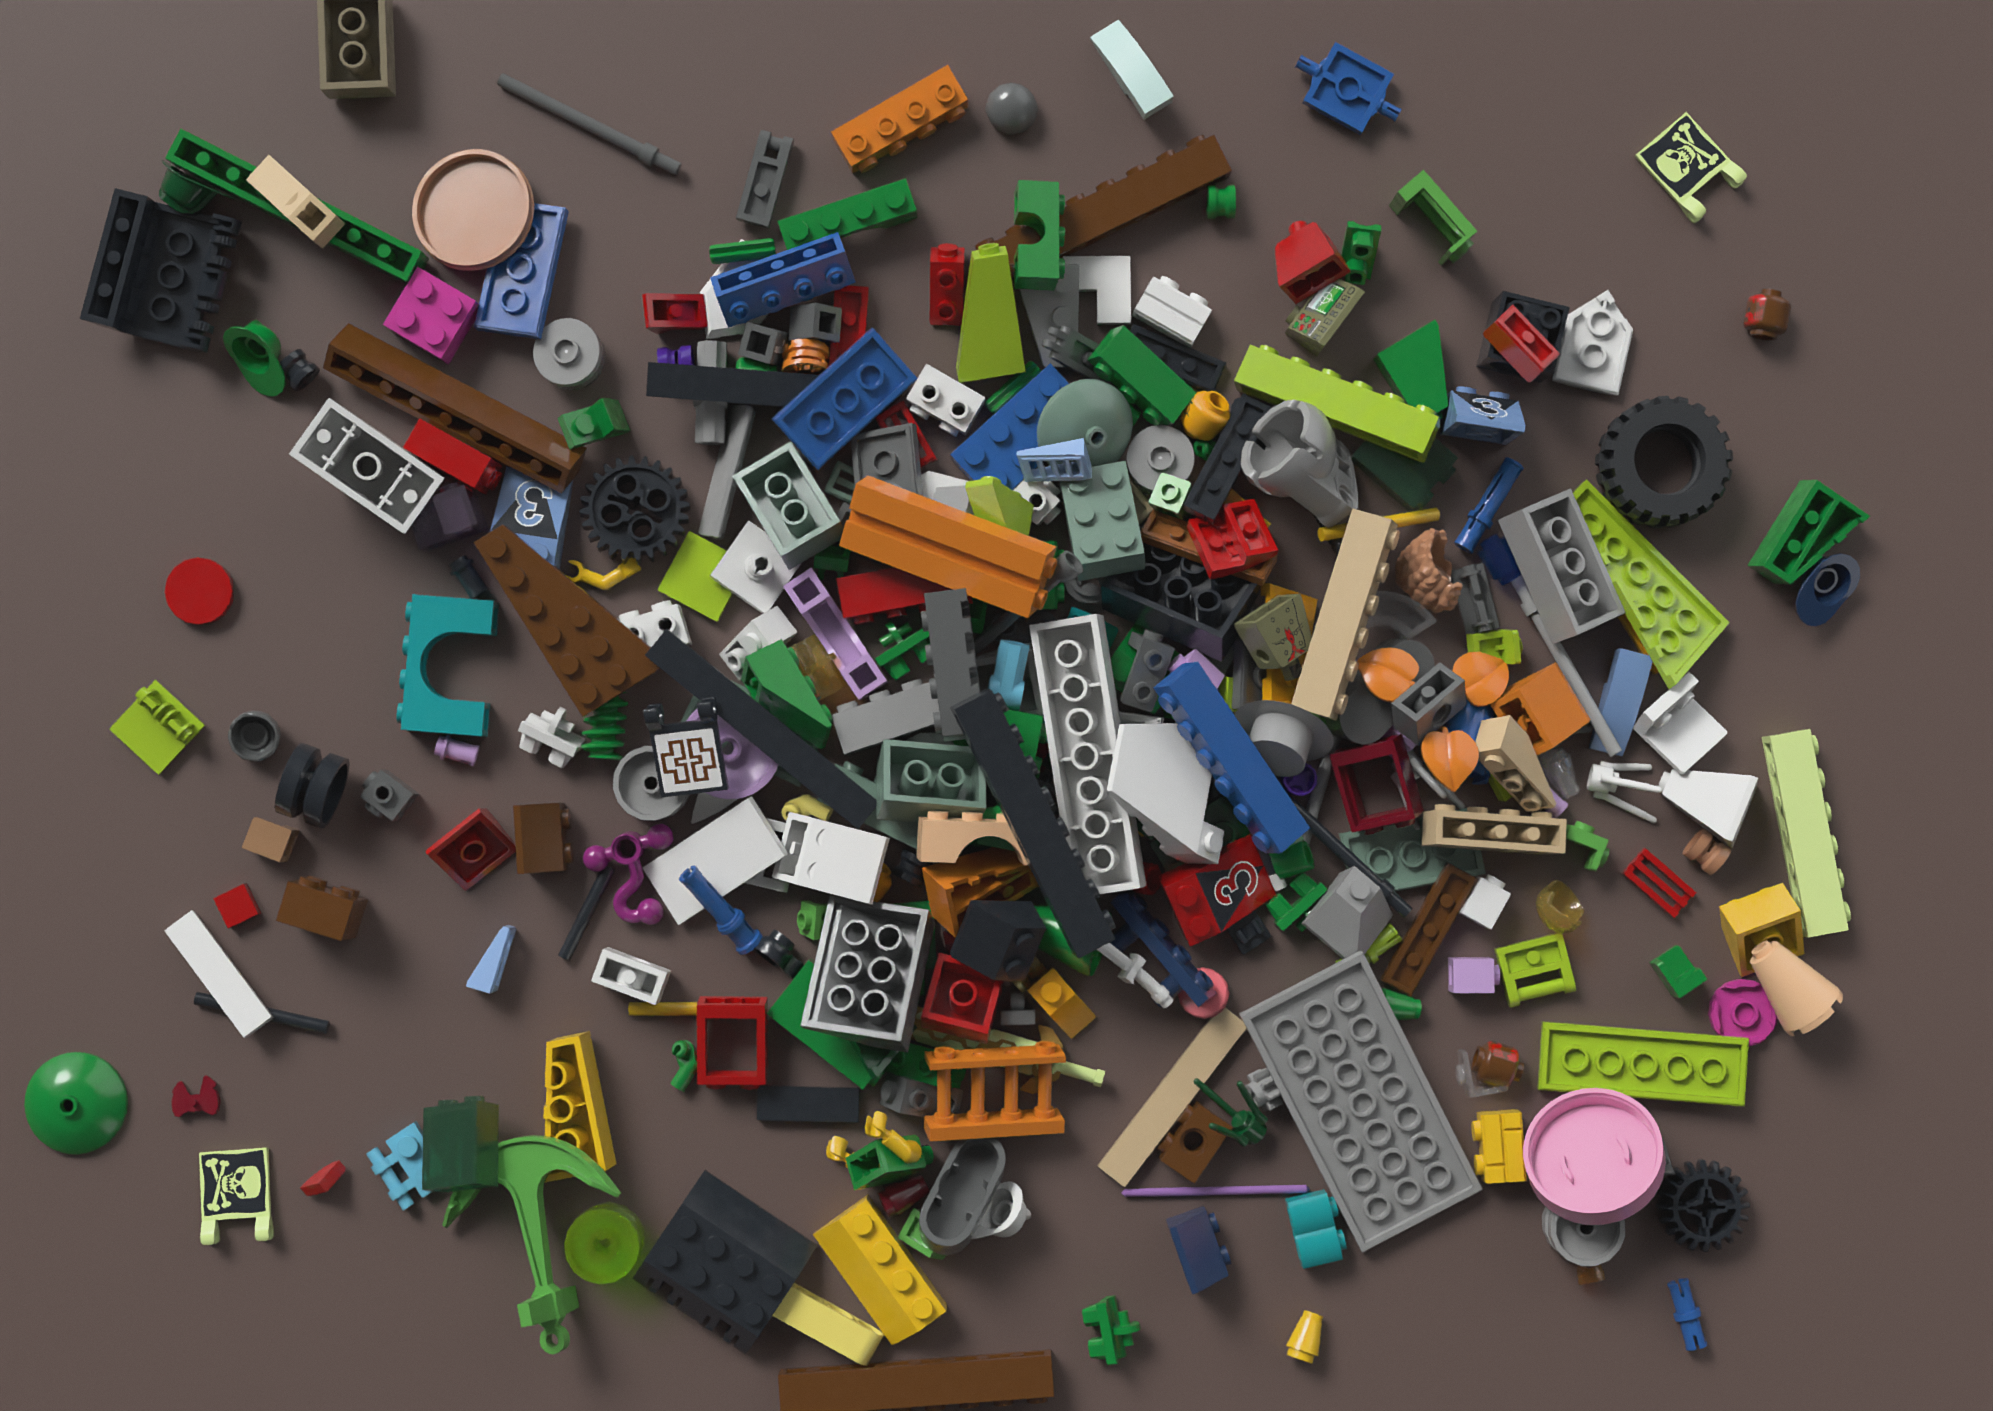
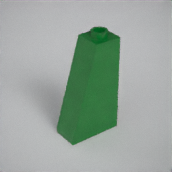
[766,958,885,1090]

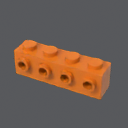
[831,65,968,173]

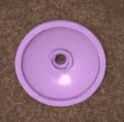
[687,709,779,799]

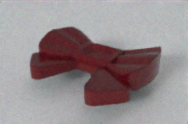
[171,1075,220,1117]

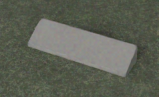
[698,405,756,540]

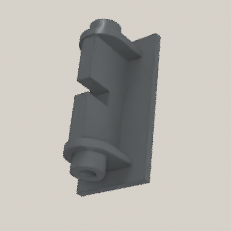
[1451,563,1500,634]

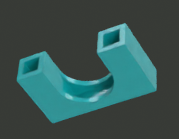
[396,594,499,737]

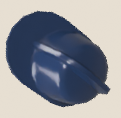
[1796,553,1860,626]

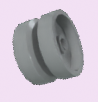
[613,746,690,821]
[1542,1206,1625,1266]

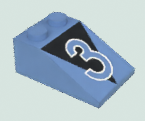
[1440,387,1526,445]
[486,466,574,570]

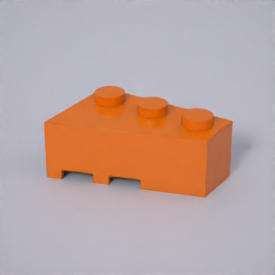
[922,847,1038,938]

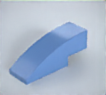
[1589,648,1653,756]

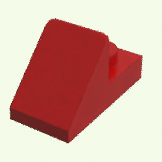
[642,293,707,334]

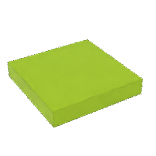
[658,531,733,622]

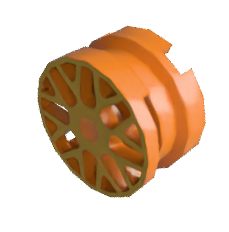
[782,339,829,375]

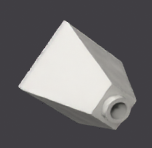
[1658,769,1758,848]

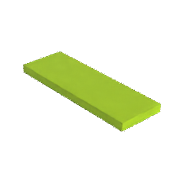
[1537,1021,1749,1107]

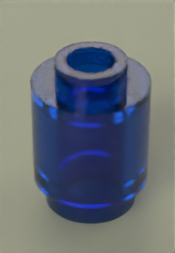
[1477,533,1522,586]

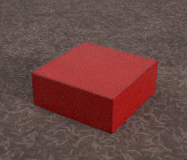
[213,883,261,929]

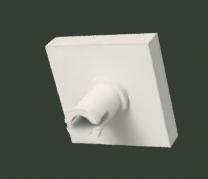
[709,521,801,614]

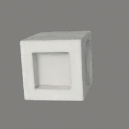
[1459,874,1511,929]

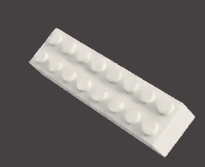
[1029,614,1147,894]

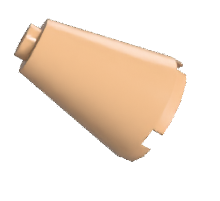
[1750,940,1843,1036]

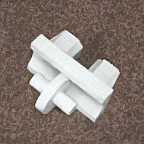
[518,707,586,768]

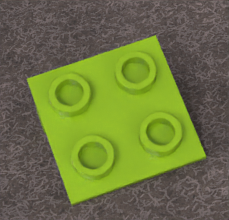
[109,680,205,775]

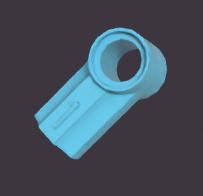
[988,639,1030,711]

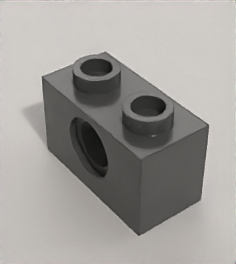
[1391,662,1466,746]

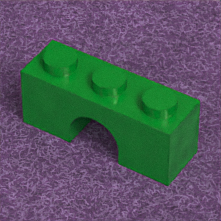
[1014,180,1065,291]

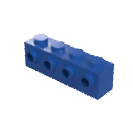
[710,232,856,328]

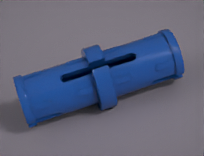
[1667,1278,1707,1351]

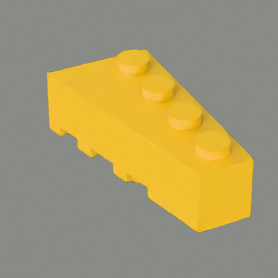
[543,1031,617,1182]

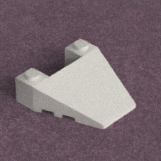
[1107,723,1224,864]

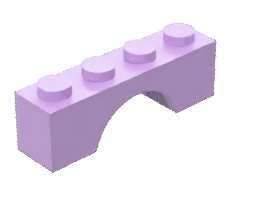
[783,568,888,701]

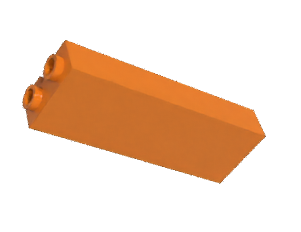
[839,475,1058,618]

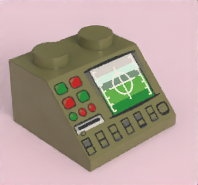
[1285,279,1365,357]

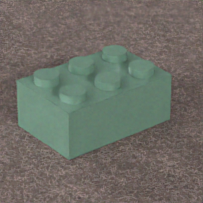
[733,441,844,570]
[1060,461,1145,581]
[876,739,986,822]

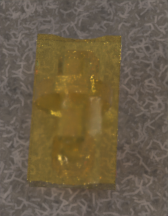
[790,634,846,702]

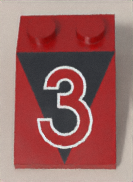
[1157,834,1276,947]

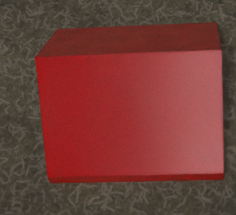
[425,808,516,891]

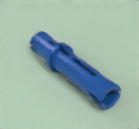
[1454,457,1524,554]

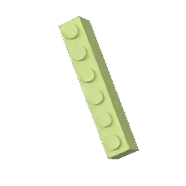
[1762,729,1851,937]

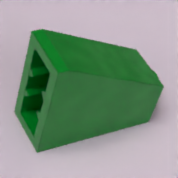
[1373,320,1448,419]

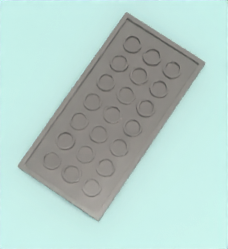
[1239,950,1483,1252]

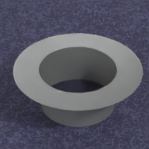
[1235,700,1333,777]

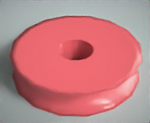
[1178,967,1230,1019]

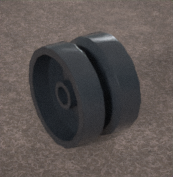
[274,743,350,828]

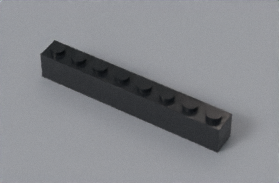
[950,688,1116,959]

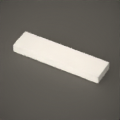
[164,910,274,1038]

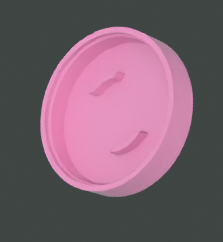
[1523,1088,1666,1225]

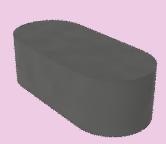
[1325,638,1434,744]
[919,1137,1006,1255]

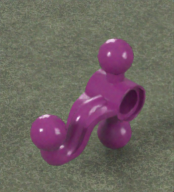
[583,823,674,925]

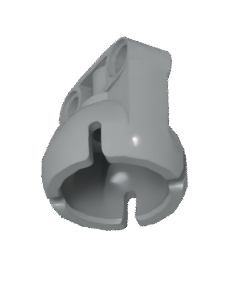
[1241,400,1358,528]

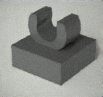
[1001,992,1035,1025]

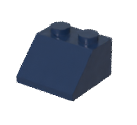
[1166,1206,1232,1295]

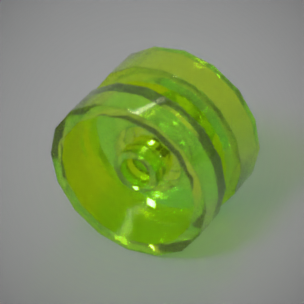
[564,1202,645,1284]

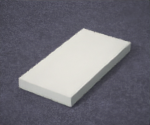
[643,797,788,925]

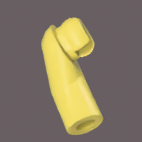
[781,794,834,821]

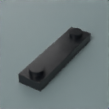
[1182,394,1273,525]

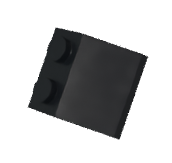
[950,900,1046,981]

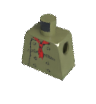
[1234,594,1312,681]

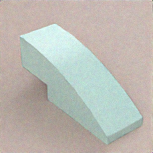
[1090,20,1174,120]

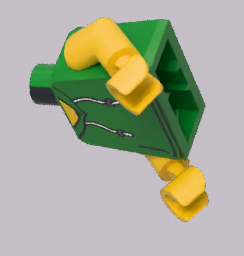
[826,1111,934,1191]

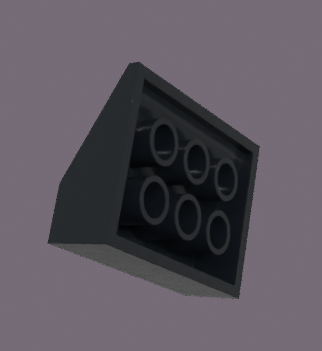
[1101,518,1262,662]

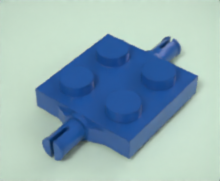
[1295,42,1402,135]

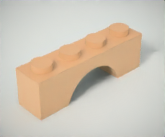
[917,811,1028,865]

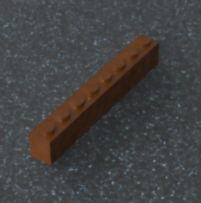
[975,135,1232,283]
[323,323,587,494]
[778,1349,1054,1411]

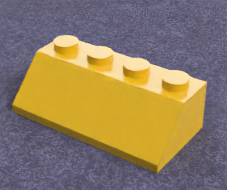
[813,1194,947,1345]

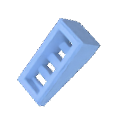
[1017,438,1092,482]
[466,925,516,994]

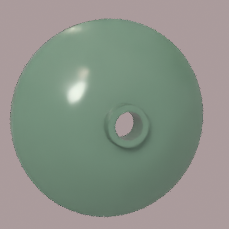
[1037,379,1133,467]

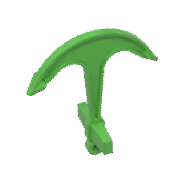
[442,1135,621,1354]

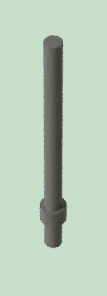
[497,73,682,175]

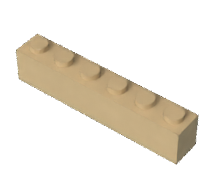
[1291,508,1400,721]

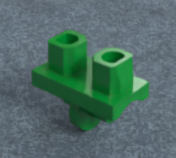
[1341,221,1381,285]
[875,620,931,680]
[1266,873,1328,932]
[1082,1295,1141,1365]

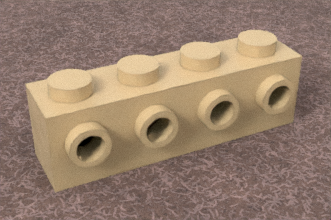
[1421,804,1567,855]

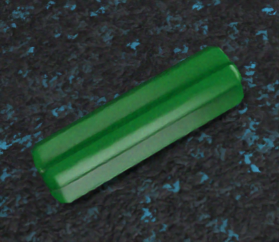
[709,238,776,264]
[985,361,1041,415]

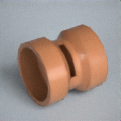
[1683,828,1731,875]

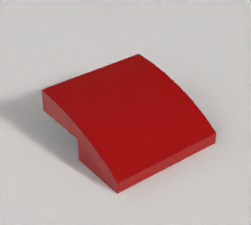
[1187,499,1278,580]

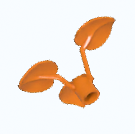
[1356,648,1509,792]

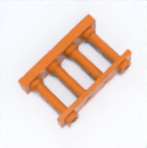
[924,1041,1066,1141]

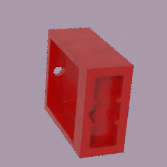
[403,418,503,495]
[697,996,768,1090]

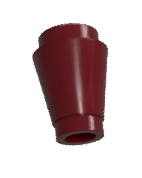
[877,1175,930,1218]

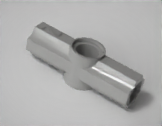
[693,340,729,445]

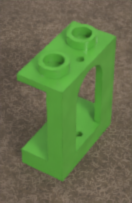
[1389,169,1477,266]

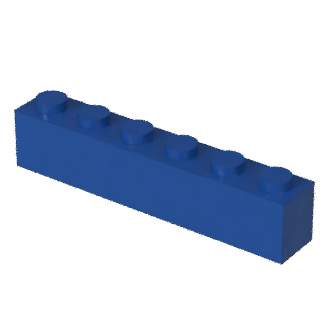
[1153,662,1310,853]

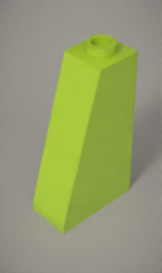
[956,243,1026,383]

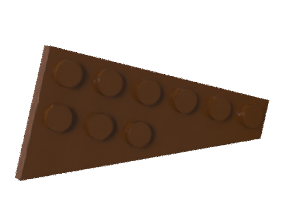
[474,524,661,717]

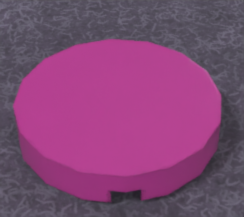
[1708,979,1778,1046]

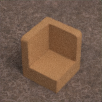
[242,817,300,862]

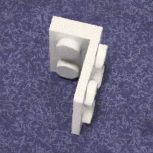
[1633,672,1727,775]

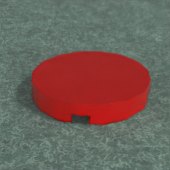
[164,557,234,625]

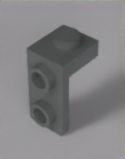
[1120,629,1175,712]
[880,1072,964,1117]

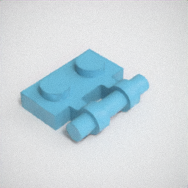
[366,1121,453,1211]

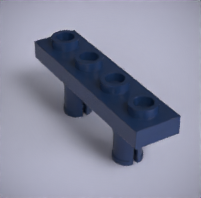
[1109,890,1217,1008]

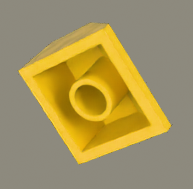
[1719,883,1805,977]

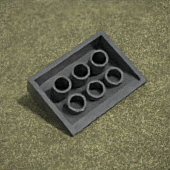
[800,895,935,1052]

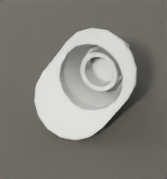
[972,1181,1031,1239]

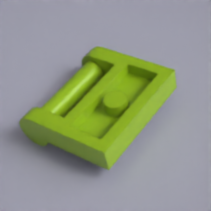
[1494,932,1576,1008]

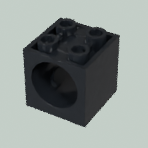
[1476,291,1570,383]

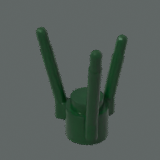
[1194,1078,1268,1147]

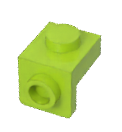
[1466,629,1523,664]

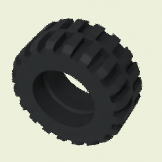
[1595,395,1733,529]

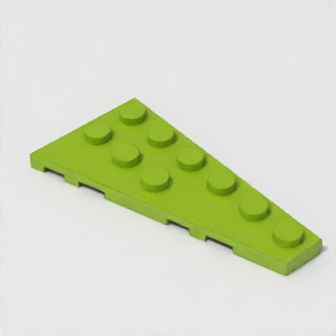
[1573,479,1730,689]

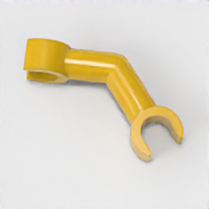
[565,557,641,590]

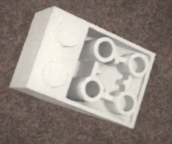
[772,812,890,904]

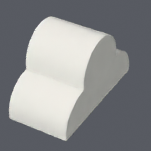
[289,398,445,534]

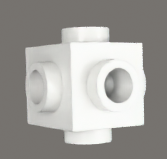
[1013,480,1062,526]

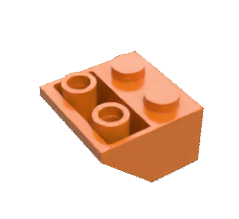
[1491,662,1591,755]

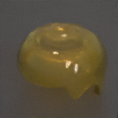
[1536,880,1584,934]

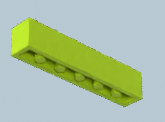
[1234,344,1440,463]

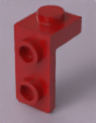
[929,243,965,326]

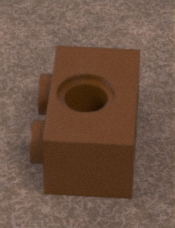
[1158,1101,1233,1184]

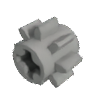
[1245,1068,1283,1111]

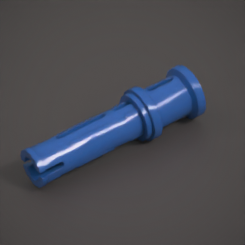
[679,865,762,955]

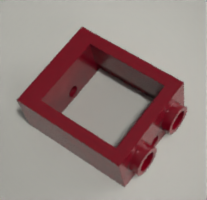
[1329,733,1424,835]

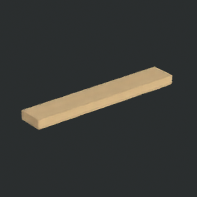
[1098,1008,1246,1187]

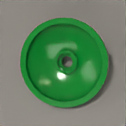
[24,1052,128,1154]

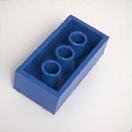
[950,363,1069,490]

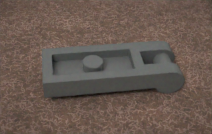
[736,130,794,229]

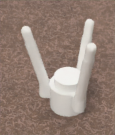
[1587,761,1662,823]

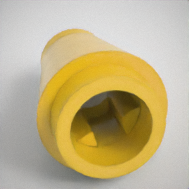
[1286,1310,1323,1364]

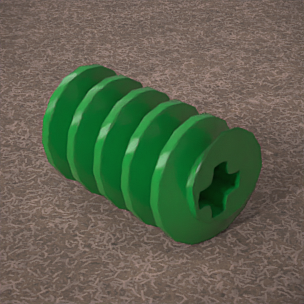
[581,692,628,760]

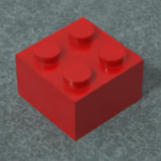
[921,953,1004,1044]

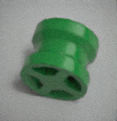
[1206,185,1236,219]

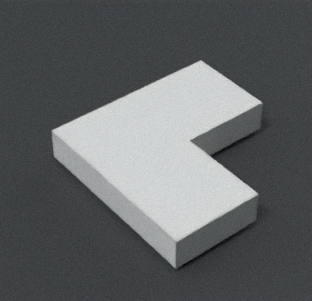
[1063,256,1131,325]

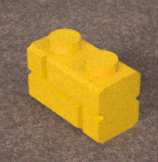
[1471,1109,1527,1184]

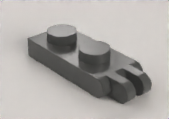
[1042,325,1110,384]

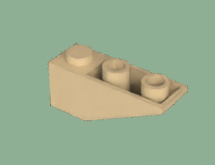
[246,155,345,249]
[1475,715,1556,812]

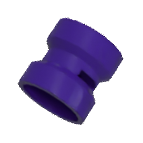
[657,345,695,365]
[1280,763,1317,796]

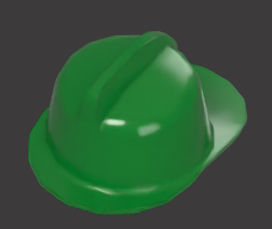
[223,320,286,396]

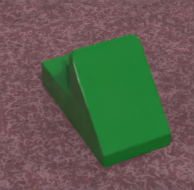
[557,398,631,450]

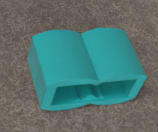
[1285,1189,1347,1269]

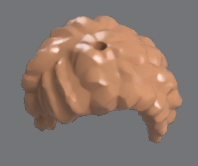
[1395,528,1463,613]

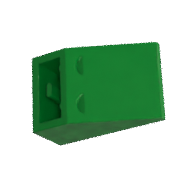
[741,639,833,749]

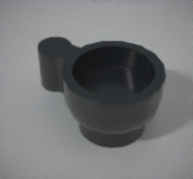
[754,929,804,979]

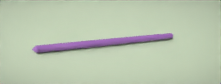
[1121,1185,1310,1197]

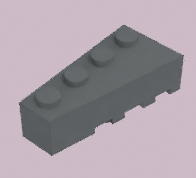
[921,588,980,742]

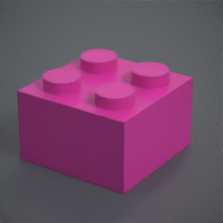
[383,266,479,365]

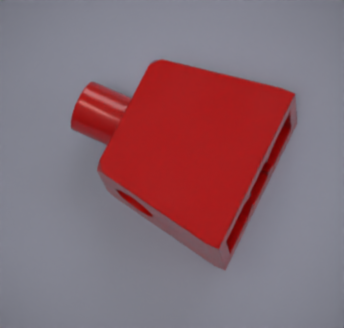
[1275,221,1351,304]

